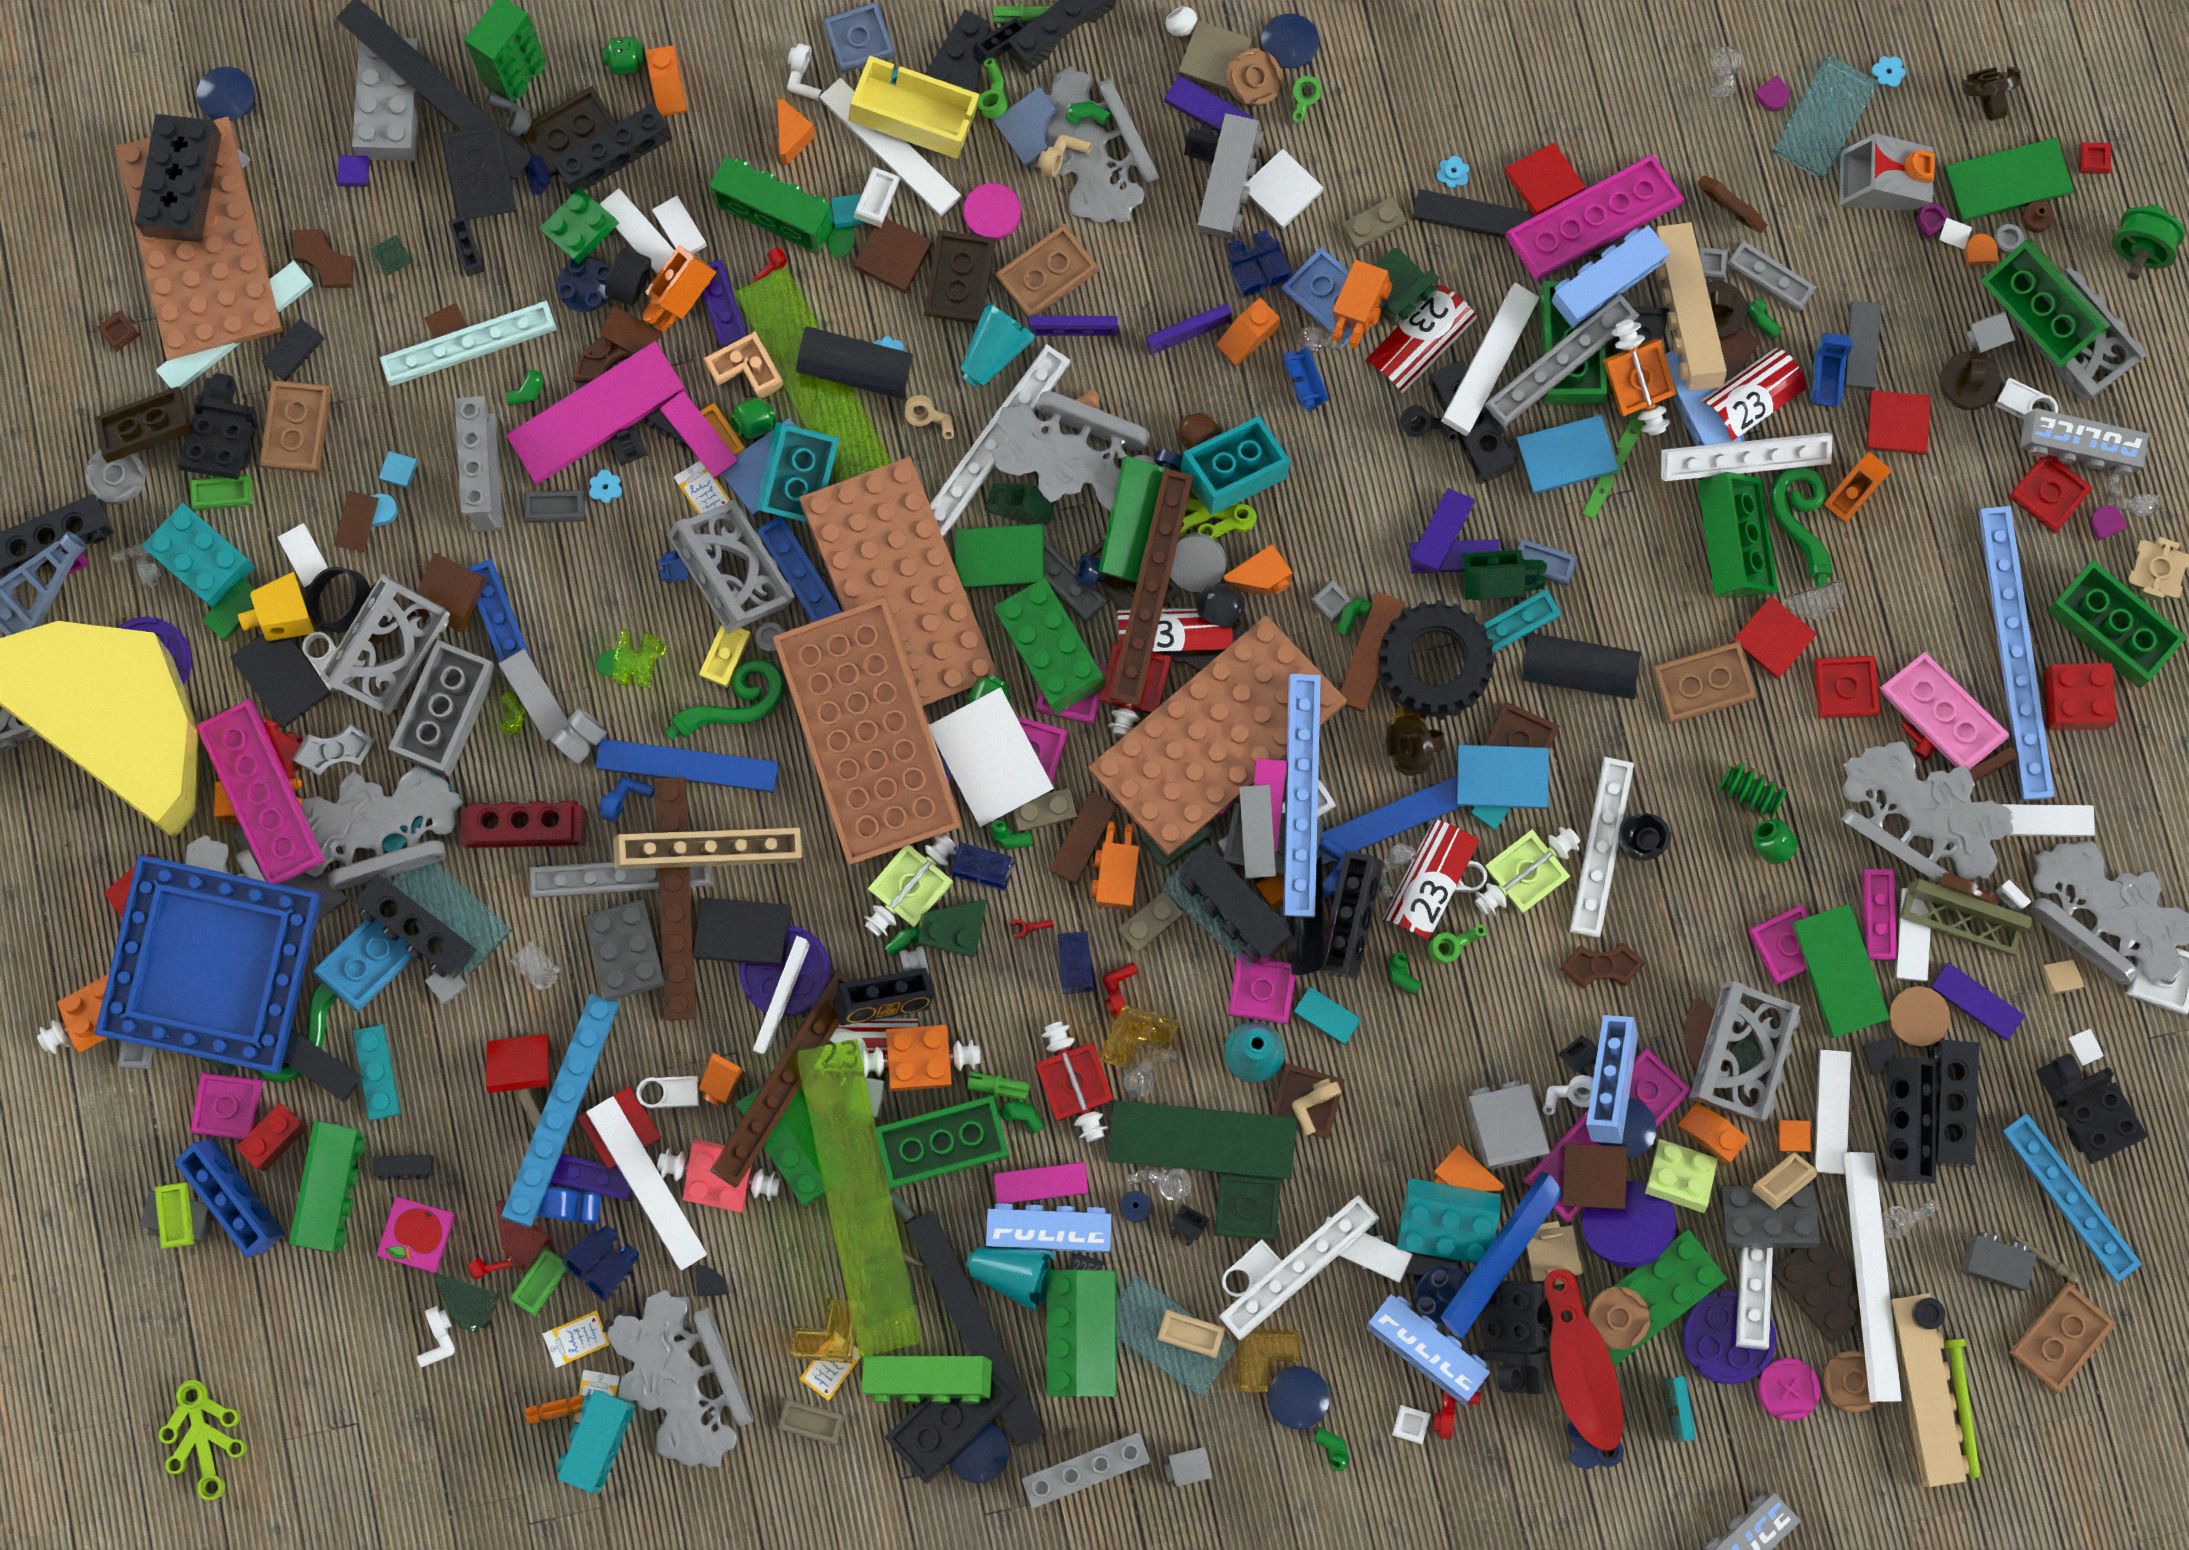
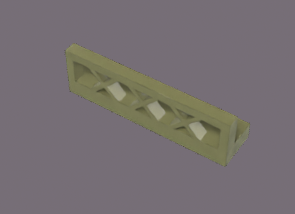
[1900,879,2033,956]

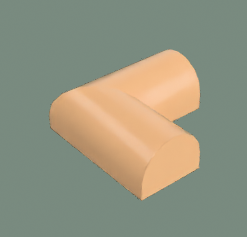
[703,332,783,398]

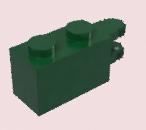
[1461,550,1547,600]

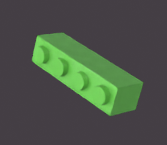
[861,1356,992,1404]

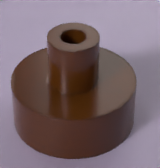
[2022,201,2054,233]

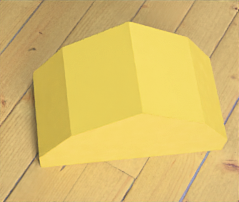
[0,621,204,839]

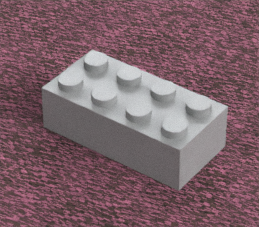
[352,38,424,161]
[388,640,498,778]

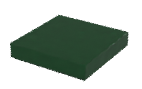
[1215,1174,1281,1241]

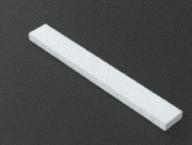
[930,344,1071,538]
[1843,1152,1902,1402]

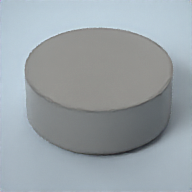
[1993,224,2024,255]
[755,622,784,653]

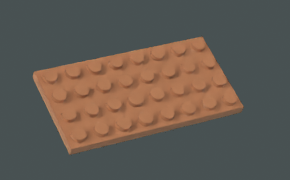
[115,116,283,361]
[799,456,999,707]
[772,597,963,865]
[1088,615,1347,858]

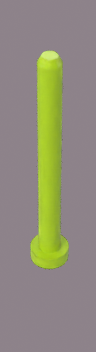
[1944,1338,1980,1478]

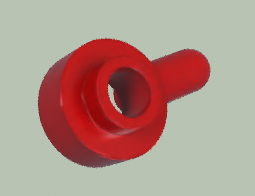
[1102,962,1138,1020]
[1433,1391,1481,1440]

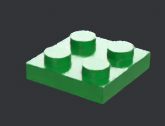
[539,187,619,265]

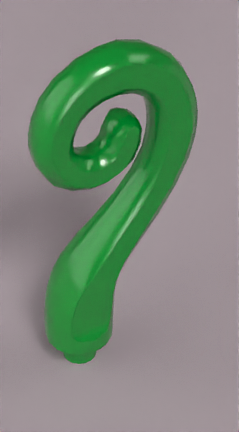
[1770,466,1833,589]
[664,659,784,740]
[256,982,338,1083]

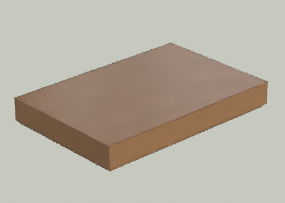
[994,224,1099,320]
[259,380,332,473]
[1653,641,1758,724]
[2008,1282,2117,1394]

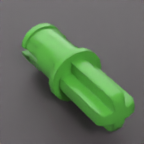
[993,3,1050,25]
[967,1071,1029,1100]

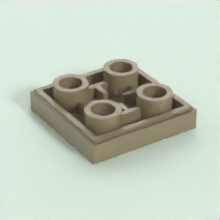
[1178,20,1252,93]

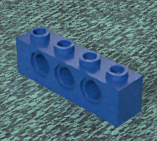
[174,1139,286,1258]

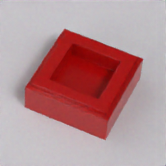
[2079,142,2111,174]

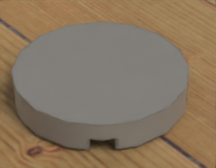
[85,449,146,505]
[1170,533,1226,592]

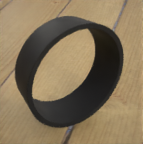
[306,567,371,633]

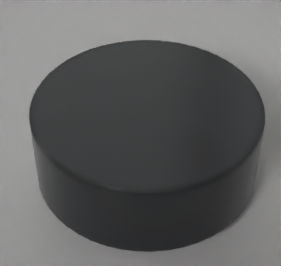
[1912,1298,1945,1330]

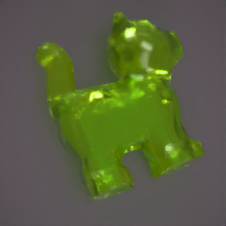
[612,629,666,688]

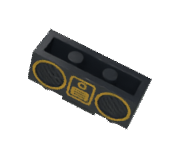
[833,968,935,1026]

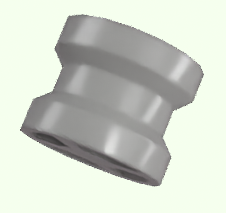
[899,945,930,975]

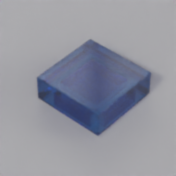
[524,155,551,196]

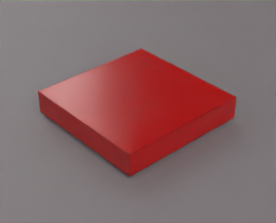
[1504,142,1586,216]
[1866,390,1930,455]
[2008,455,2093,534]
[1732,596,1817,680]
[1813,656,1880,719]
[486,1033,550,1094]
[576,1086,661,1171]

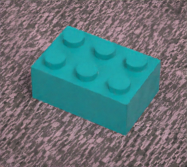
[1180,416,1290,515]
[755,421,840,523]
[142,502,256,608]
[1397,1178,1500,1264]
[556,1390,637,1493]

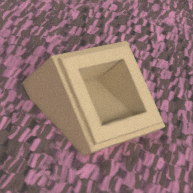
[2043,960,2084,995]

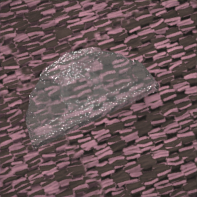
[1784,579,1844,619]

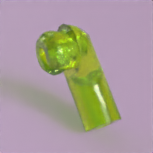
[499,691,525,735]

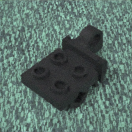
[178,373,258,480]
[2036,1053,2147,1164]
[1479,1281,1552,1394]

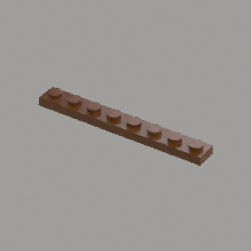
[1110,469,1194,706]
[655,777,697,1021]
[710,970,852,1188]

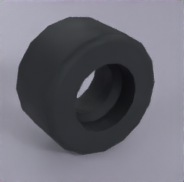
[605,248,651,306]

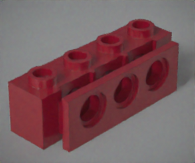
[460,800,586,849]

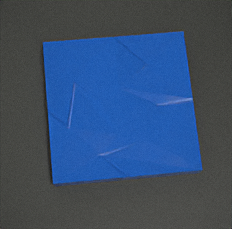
[94,854,323,1074]

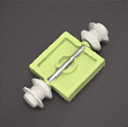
[1474,827,1580,916]
[864,834,957,937]

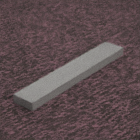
[1485,293,1639,427]
[529,862,713,898]

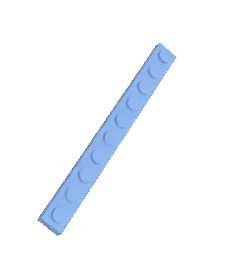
[1979,506,2054,801]

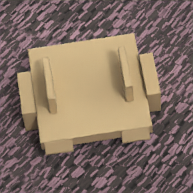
[2128,537,2189,602]
[1525,1221,1584,1285]

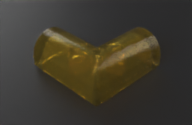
[1099,1004,1180,1069]
[790,1298,859,1364]
[1237,1329,1301,1393]

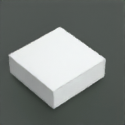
[1995,880,2031,912]
[1392,1405,1431,1444]

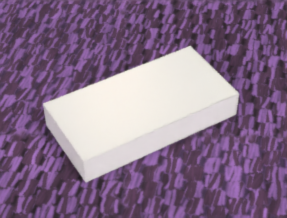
[854,167,901,228]
[652,196,707,254]
[277,523,329,590]

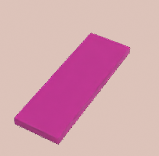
[1505,154,1684,282]
[506,341,687,485]
[195,698,326,885]
[1522,1048,1691,1223]

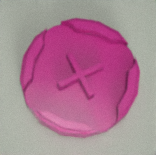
[963,183,1021,241]
[1757,1358,1820,1421]

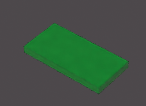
[1943,138,2074,223]
[1098,456,1178,583]
[1791,903,1890,1039]

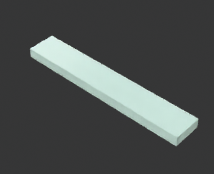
[156,260,314,390]
[379,301,557,387]

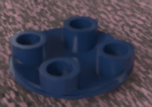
[1261,13,1319,68]
[196,67,255,121]
[557,257,611,312]
[1598,1098,1656,1159]
[1416,1265,1470,1324]
[1267,1366,1329,1429]
[949,1423,1009,1483]

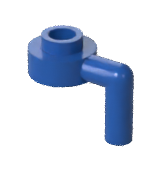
[598,777,655,823]
[1319,836,1347,899]

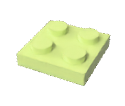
[1645,1139,1718,1213]

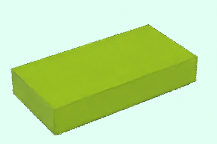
[154,1182,195,1249]

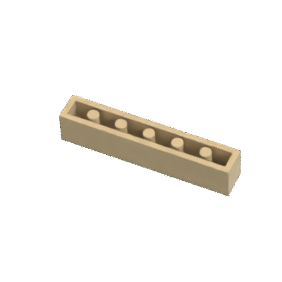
[1656,222,1727,391]
[613,828,802,870]
[1891,1293,1969,1487]

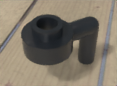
[1400,405,1458,442]

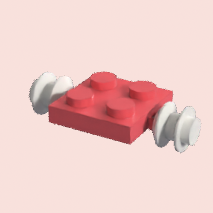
[657,1139,781,1213]

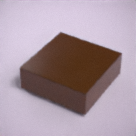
[97,310,140,352]

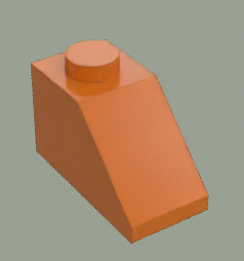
[645,45,687,117]
[1216,297,1280,367]
[1824,452,1892,523]
[1222,544,1293,596]
[699,1053,746,1107]
[1677,1102,1750,1166]
[1432,1144,1505,1193]

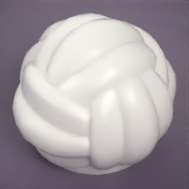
[1166,6,1197,37]

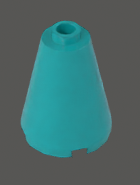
[960,303,1036,388]
[1224,1022,1285,1083]
[966,1247,1056,1311]

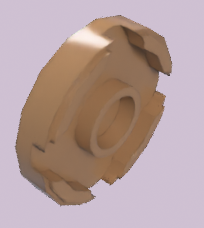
[1226,47,1282,107]
[1888,986,1951,1048]
[1587,1287,1650,1350]
[1822,1350,1878,1413]

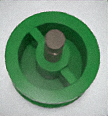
[2112,204,2186,280]

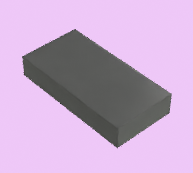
[524,490,585,523]

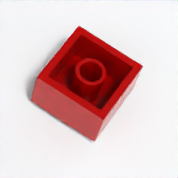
[2043,663,2116,730]

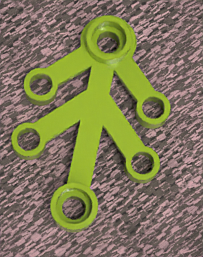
[1180,487,1257,540]
[158,1380,247,1500]

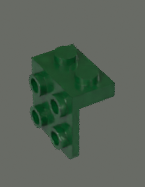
[1374,248,1439,326]

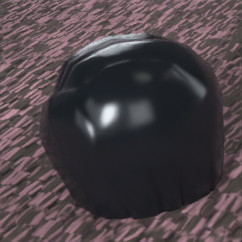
[1197,583,1245,628]
[1618,813,1671,861]

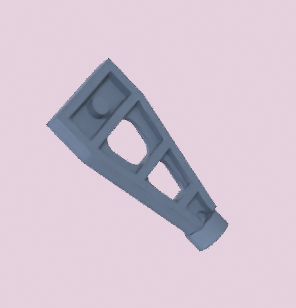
[0,531,86,636]

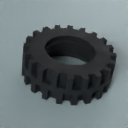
[1377,600,1495,720]

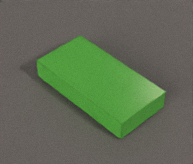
[190,475,253,511]
[509,1247,571,1317]

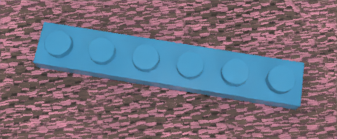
[2000,1113,2142,1283]

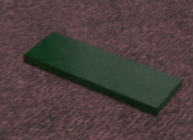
[1108,1100,1297,1180]

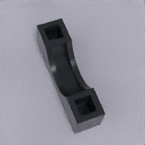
[1008,0,1116,75]

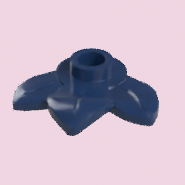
[1567,1422,1624,1469]

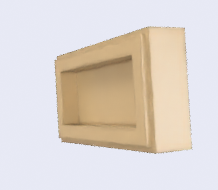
[1752,1152,1818,1210]
[1157,1309,1225,1358]

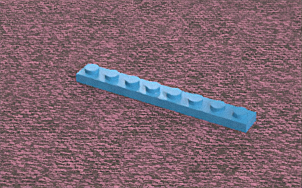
[501,994,619,1229]

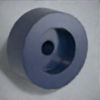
[1154,449,1183,472]
[1075,555,1106,586]
[1120,1191,1151,1222]

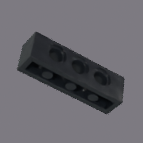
[553,103,672,195]
[1428,359,1517,485]
[0,494,114,578]
[1320,851,1385,980]
[355,873,477,979]
[1930,1040,1979,1168]
[1886,1057,1937,1185]

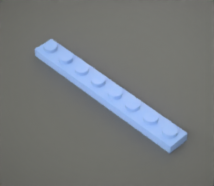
[1283,674,1321,918]

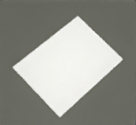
[930,687,1054,827]

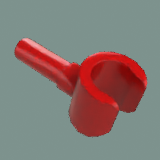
[752,247,787,284]
[1901,721,1934,761]
[1010,919,1054,939]
[467,1258,513,1279]

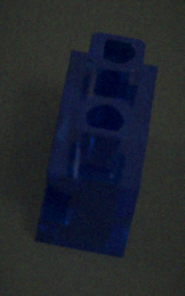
[1227,229,1293,299]
[951,842,1015,892]
[1057,931,1093,995]
[562,1225,639,1303]

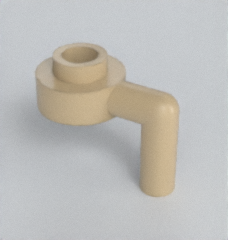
[1038,135,1092,178]
[904,395,954,440]
[1292,1078,1342,1136]

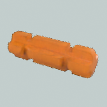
[525,1395,585,1424]

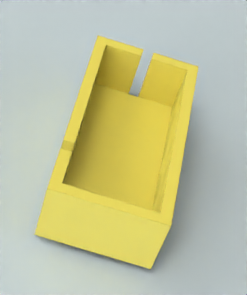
[848,55,980,159]

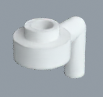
[787,43,822,101]
[1543,1075,1593,1115]
[417,1306,455,1368]

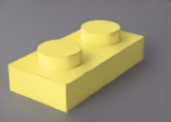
[699,624,751,688]

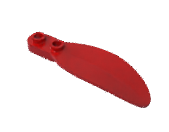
[1544,1268,1623,1451]

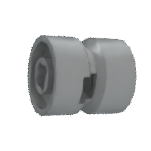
[550,707,608,764]

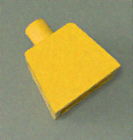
[238,572,315,641]

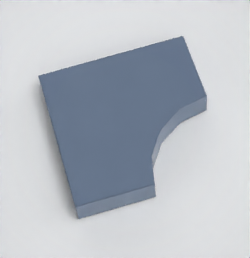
[993,86,1058,168]

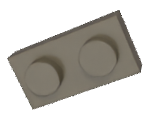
[1341,196,1407,251]
[1013,788,1077,833]
[1118,891,1183,953]

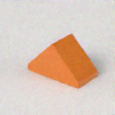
[778,99,816,165]

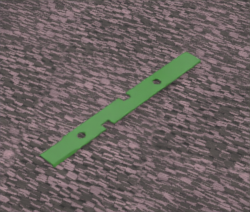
[1582,403,1656,520]

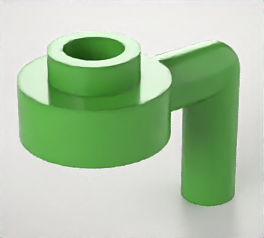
[977,58,1008,119]
[1292,76,1322,124]
[1428,925,1487,964]

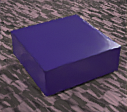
[337,155,370,187]

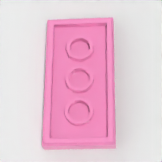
[1879,652,2009,770]

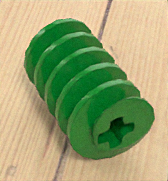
[1717,762,1787,820]

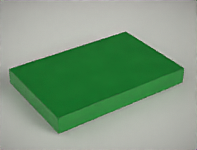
[955,524,1045,589]

